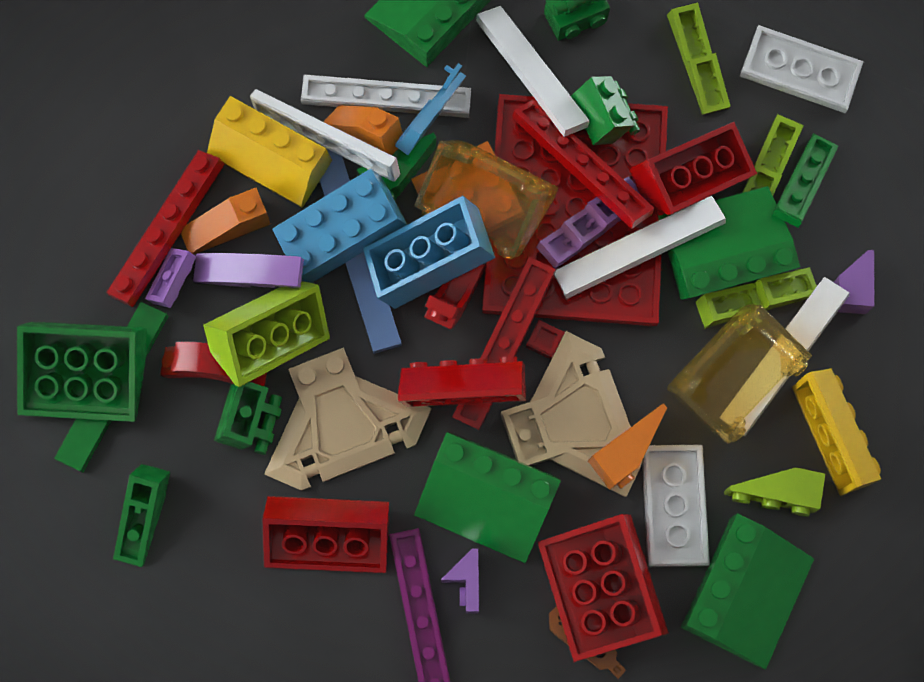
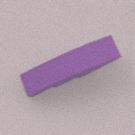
[536,176,646,269]
[193,253,304,288]

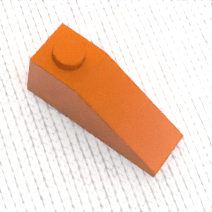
[324,105,403,155]
[181,188,271,255]
[588,403,667,490]

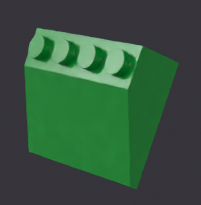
[364,0,491,68]
[658,186,800,300]
[17,322,146,422]
[414,432,561,564]
[681,513,815,670]

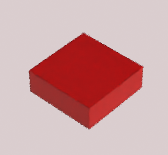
[526,320,565,360]

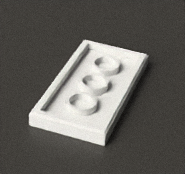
[740,25,864,113]
[642,445,710,567]

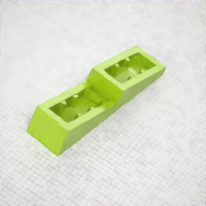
[667,2,731,115]
[742,114,804,196]
[696,267,817,328]

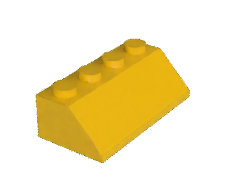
[207,96,332,208]
[792,368,881,496]

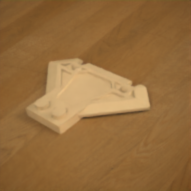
[500,331,643,497]
[264,347,432,491]

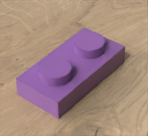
[145,248,196,308]

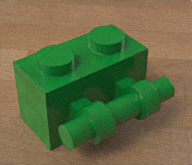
[544,0,610,41]
[571,76,640,145]
[214,382,282,455]

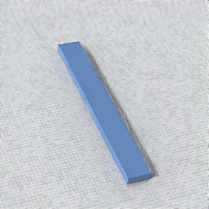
[320,149,402,354]

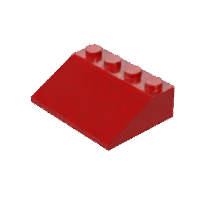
[537,514,669,662]

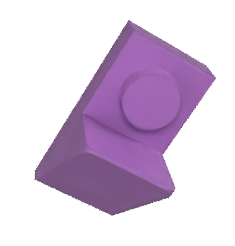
[441,549,479,614]

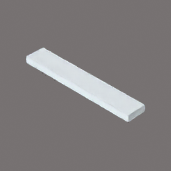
[476,6,589,137]
[301,75,471,118]
[250,89,400,182]
[554,196,726,299]
[720,277,850,437]

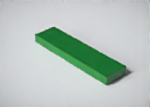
[772,133,838,228]

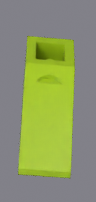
[724,467,825,516]

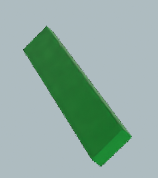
[54,302,169,473]

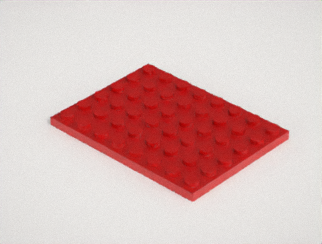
[482,94,668,326]

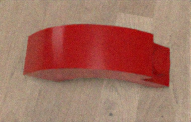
[424,264,486,330]
[160,342,267,386]

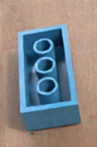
[272,169,407,283]
[363,196,495,309]

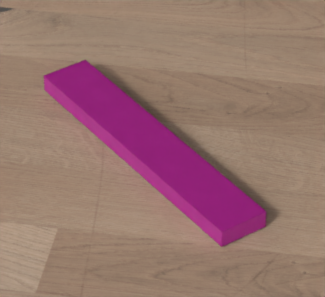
[389,528,450,682]

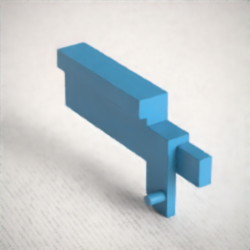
[395,63,466,155]

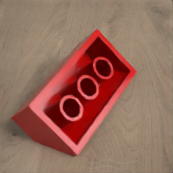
[629,122,757,215]
[398,357,526,407]
[262,496,390,573]

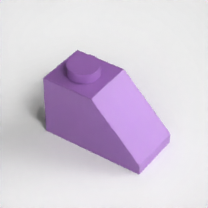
[834,250,874,314]

